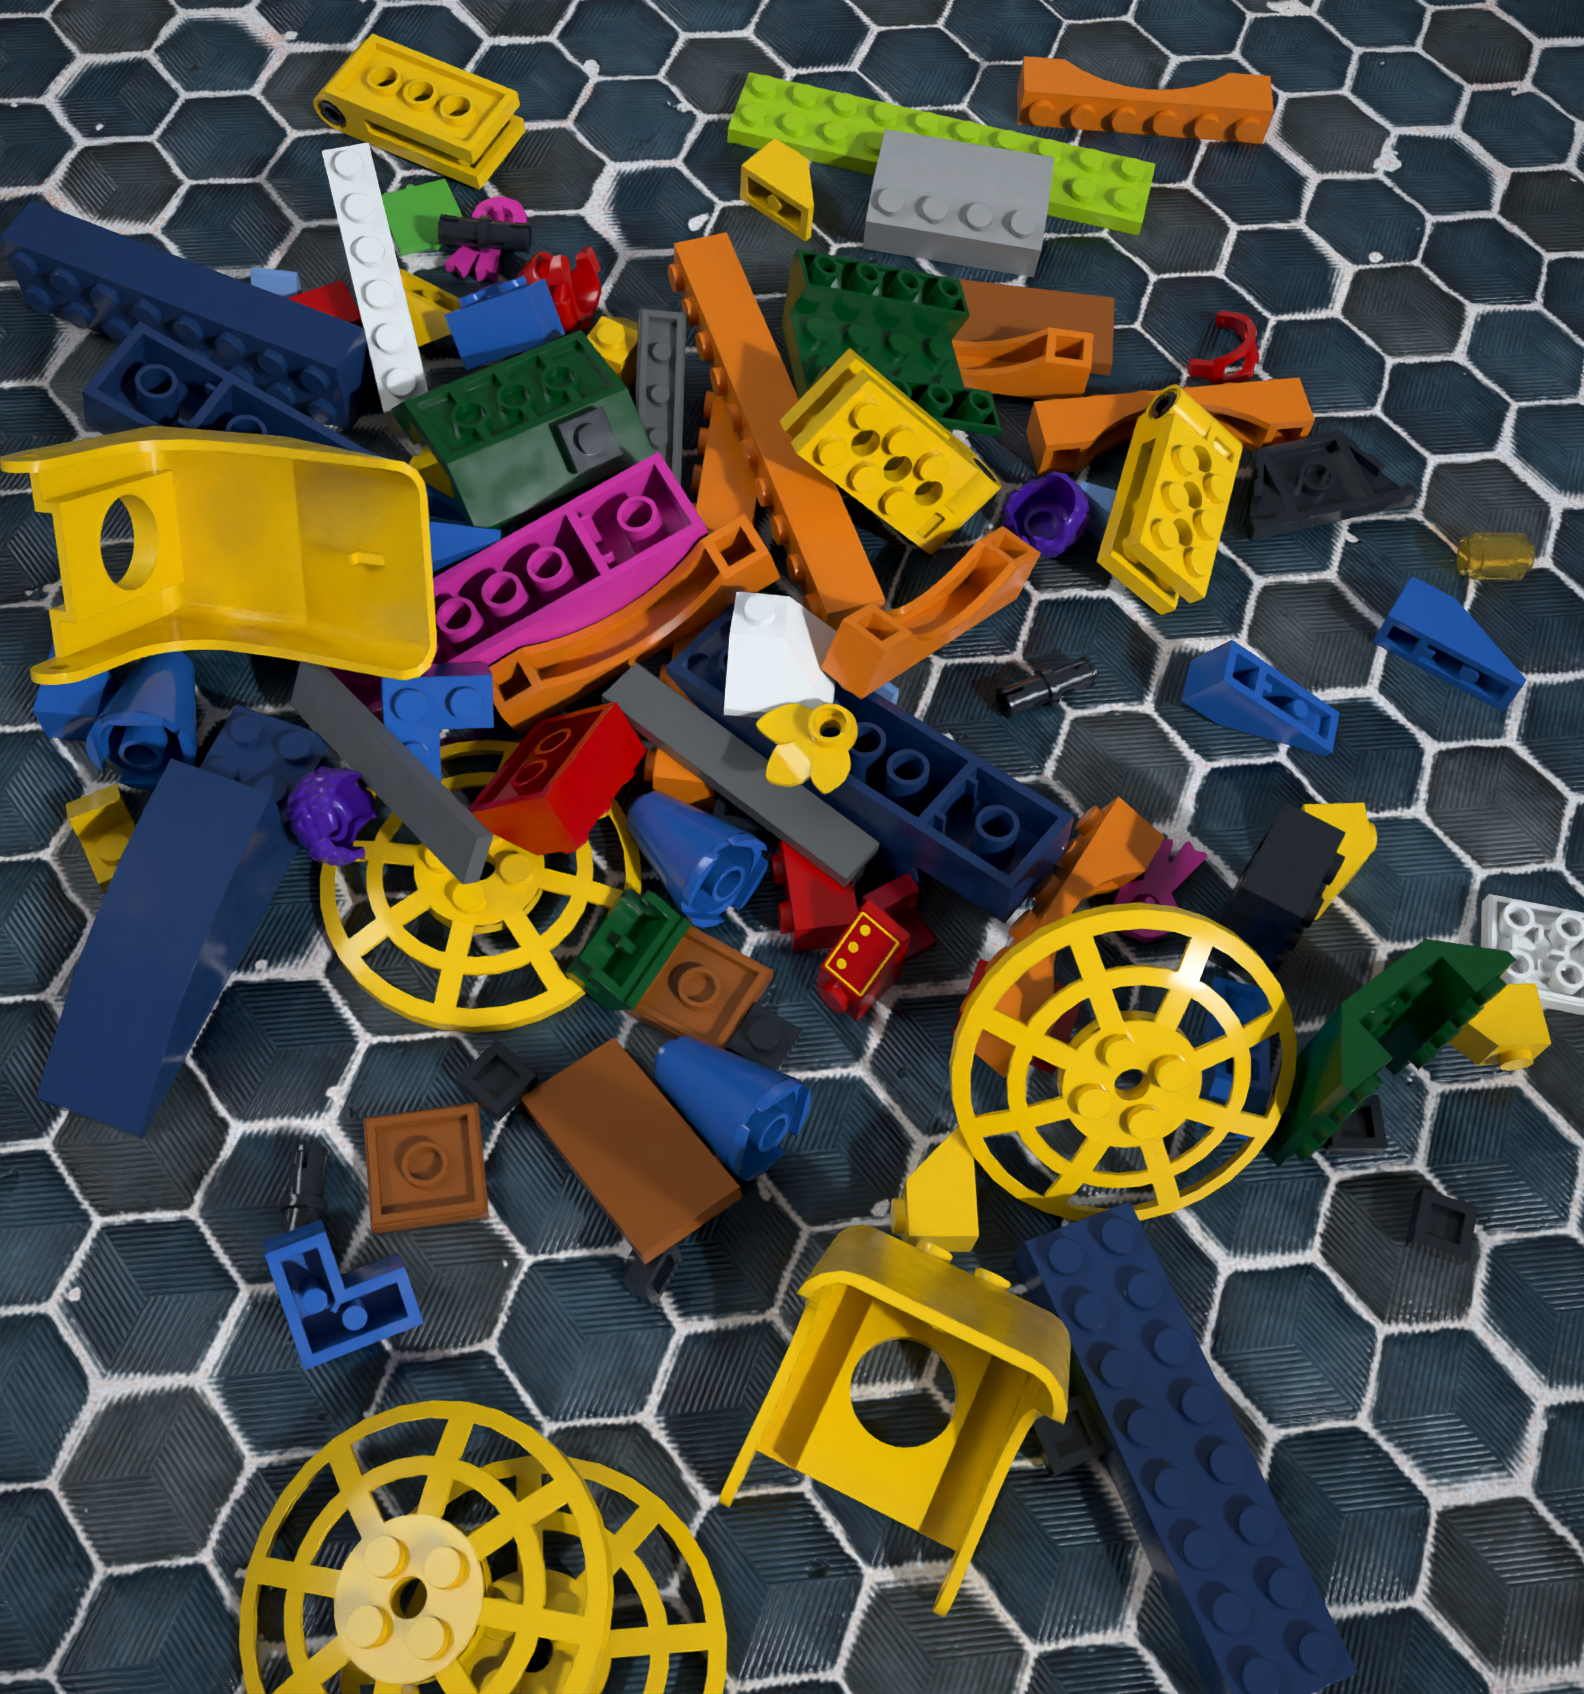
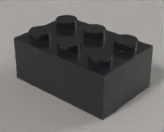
[1207,802,1346,985]

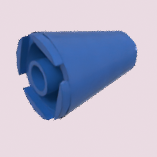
[86,651,197,791]
[626,791,768,928]
[654,1035,811,1181]

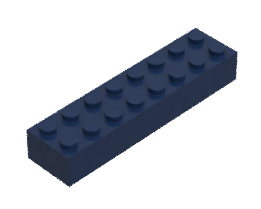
[0,200,377,432]
[1014,1201,1358,1694]

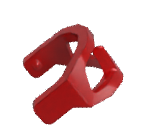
[1187,310,1260,385]

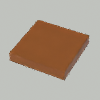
[624,926,773,1050]
[363,1102,490,1234]

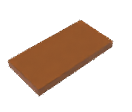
[952,278,1115,376]
[520,1038,742,1265]

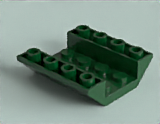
[781,249,1002,436]
[391,330,654,530]
[1272,939,1516,1167]

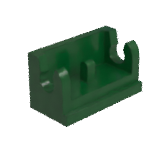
[565,888,692,1011]

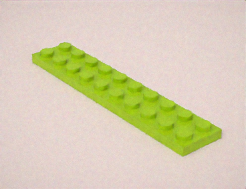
[727,72,1156,236]

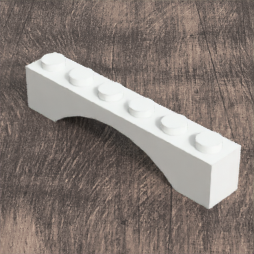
[322,142,428,434]

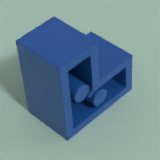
[444,275,565,370]
[380,662,494,782]
[263,1219,424,1370]

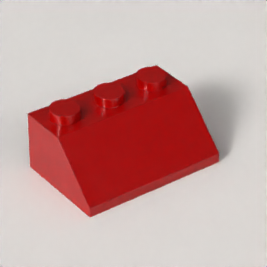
[468,701,647,856]

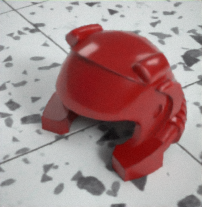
[516,246,602,335]

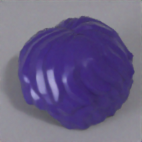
[1001,471,1091,558]
[285,766,378,866]

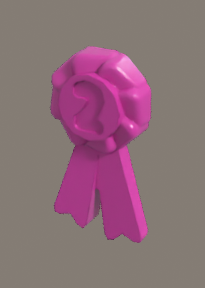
[445,196,527,282]
[1113,839,1207,943]

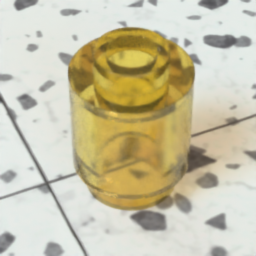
[1457,532,1535,581]

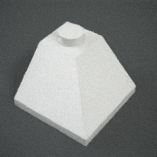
[724,592,837,718]

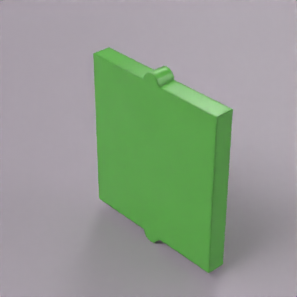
[381,179,463,256]

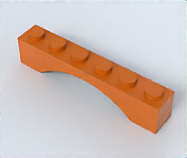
[1017,56,1274,144]
[952,327,1094,400]
[1026,377,1315,475]
[489,513,780,735]
[821,526,1041,699]
[953,796,1165,1078]

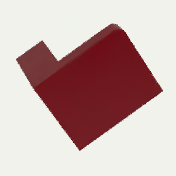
[860,873,935,962]

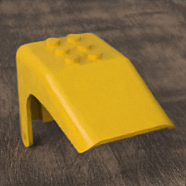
[0,426,437,685]
[718,1224,1071,1618]

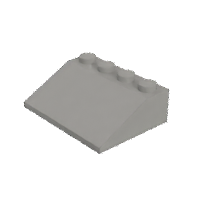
[863,129,1054,277]

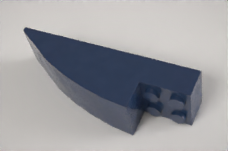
[82,321,469,526]
[666,603,1074,924]
[36,705,342,1139]

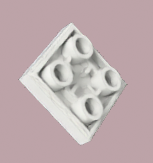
[1481,894,1584,1015]

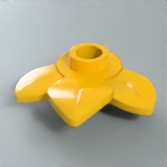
[756,703,858,794]

